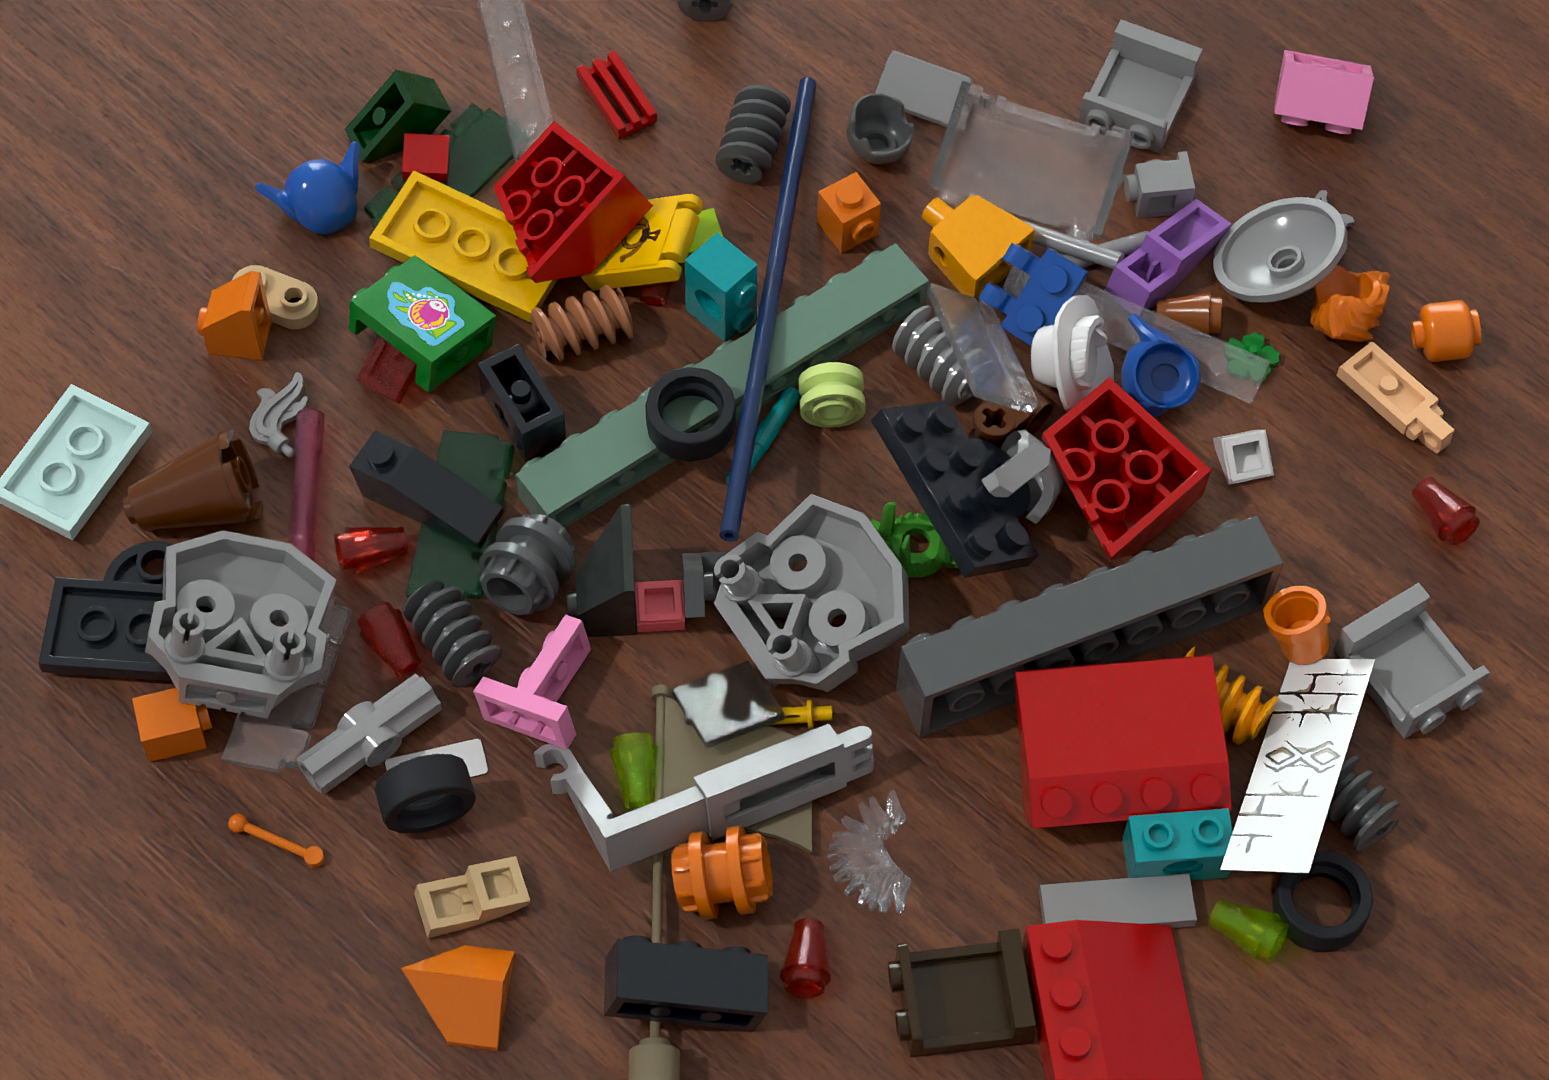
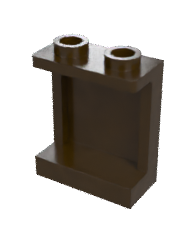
[888,928,1036,1057]

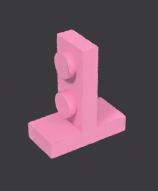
[473,615,591,750]

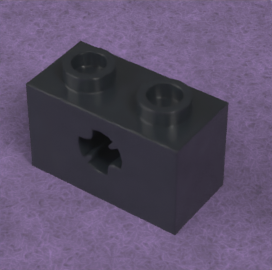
[478,344,566,462]

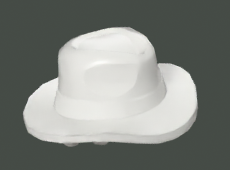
[1031,295,1114,411]

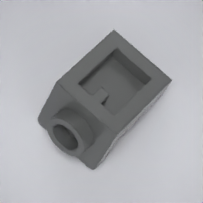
[682,552,728,618]

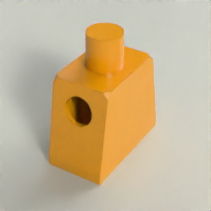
[922,195,1035,305]

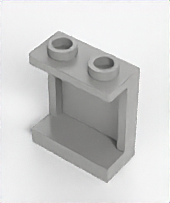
[1078,19,1203,154]
[1333,583,1490,739]

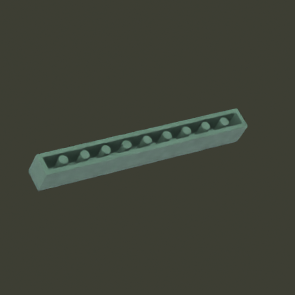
[516,243,929,528]

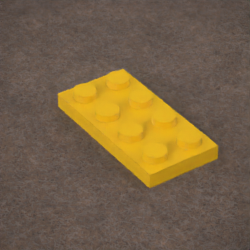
[369,170,558,323]

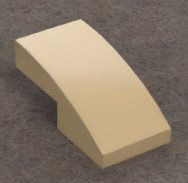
[414,856,530,938]

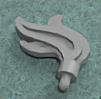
[249,372,309,457]

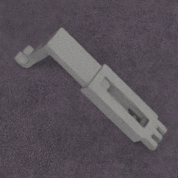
[534,724,874,872]

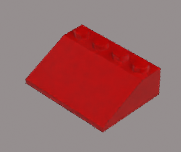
[1014,655,1232,828]
[1022,920,1203,1080]

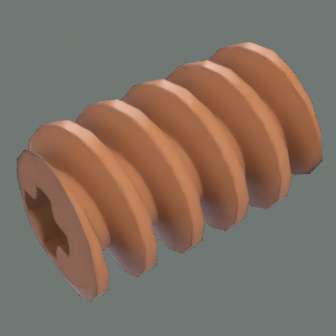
[530,285,633,362]

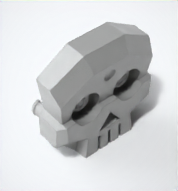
[714,494,909,693]
[145,531,337,718]

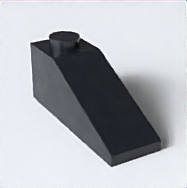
[349,430,505,548]

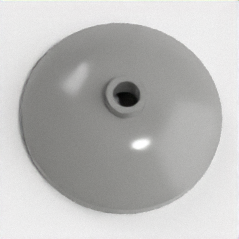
[1213,197,1347,303]

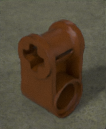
[968,374,1054,449]

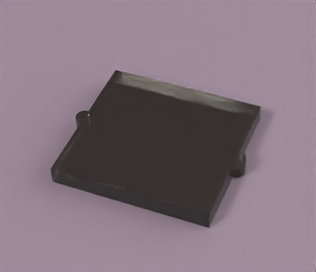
[672,661,784,748]

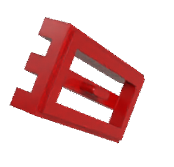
[576,50,657,139]

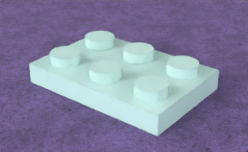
[0,384,152,540]

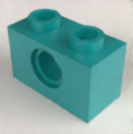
[685,232,758,342]
[1122,808,1233,881]

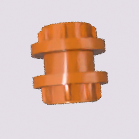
[671,825,773,920]

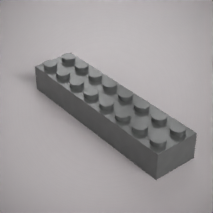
[896,515,1283,739]

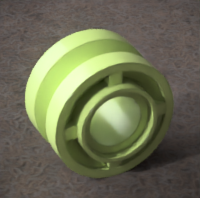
[798,362,866,428]

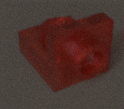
[356,336,417,404]

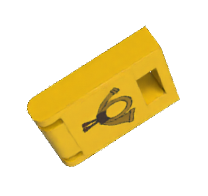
[581,194,704,291]

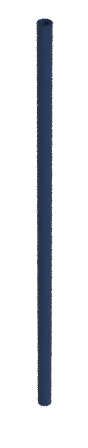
[719,77,817,542]

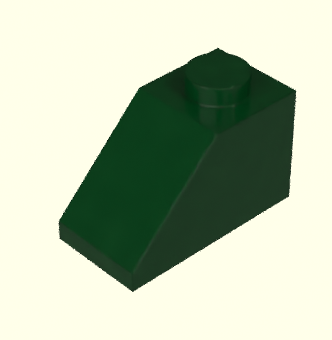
[344,70,452,163]

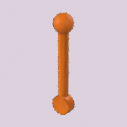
[228,813,324,868]

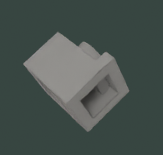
[1124,151,1195,219]

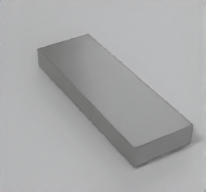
[1039,873,1197,928]

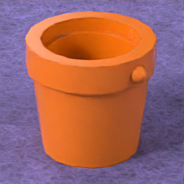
[1263,586,1331,665]

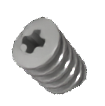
[892,305,994,406]

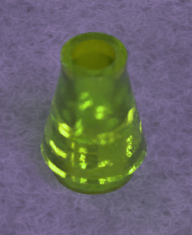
[609,732,658,809]
[1209,898,1289,961]

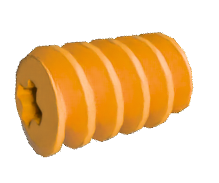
[1185,646,1279,745]

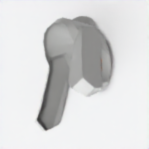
[982,429,1064,524]

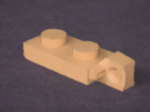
[1337,342,1455,454]

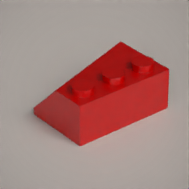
[494,121,653,283]
[1042,377,1211,561]

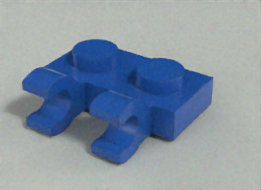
[979,243,1090,346]

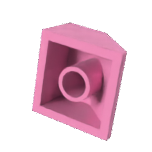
[1274,50,1374,134]

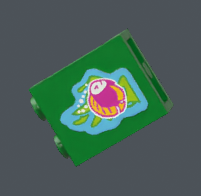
[348,255,496,393]

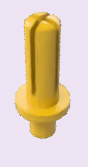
[759,700,833,729]

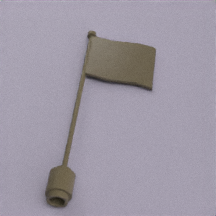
[628,685,812,1080]

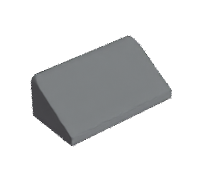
[875,51,973,130]

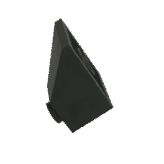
[567,504,637,637]

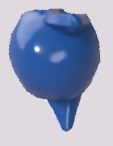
[255,141,360,235]
[1121,314,1200,417]

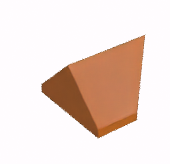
[401,945,515,1051]

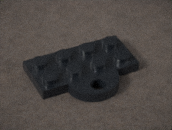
[871,400,1039,578]
[38,541,212,681]

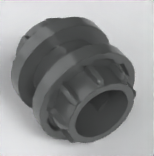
[479,514,576,615]

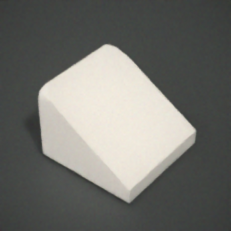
[1213,429,1274,485]

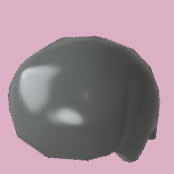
[846,93,914,165]

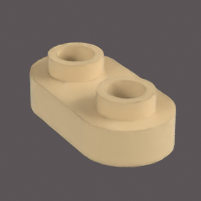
[232,265,320,329]

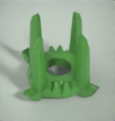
[871,502,958,578]

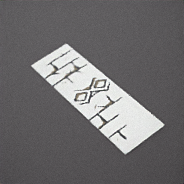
[1220,659,1375,873]

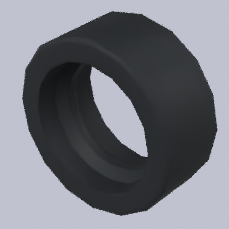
[645,367,736,462]
[375,754,476,833]
[1272,850,1373,952]

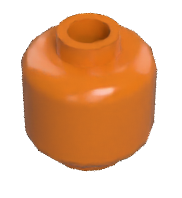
[1410,300,1481,362]

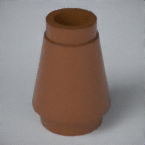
[1157,292,1223,338]

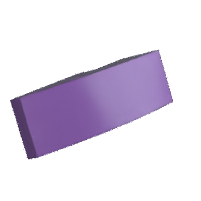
[1104,199,1231,317]

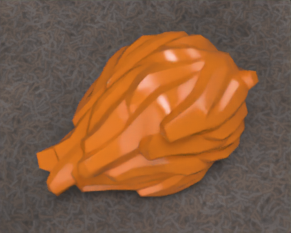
[1310,265,1390,342]

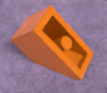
[197,271,272,361]

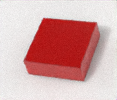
[402,133,450,182]

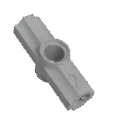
[296,674,442,795]

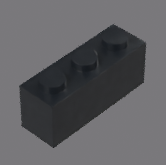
[604,935,768,1031]

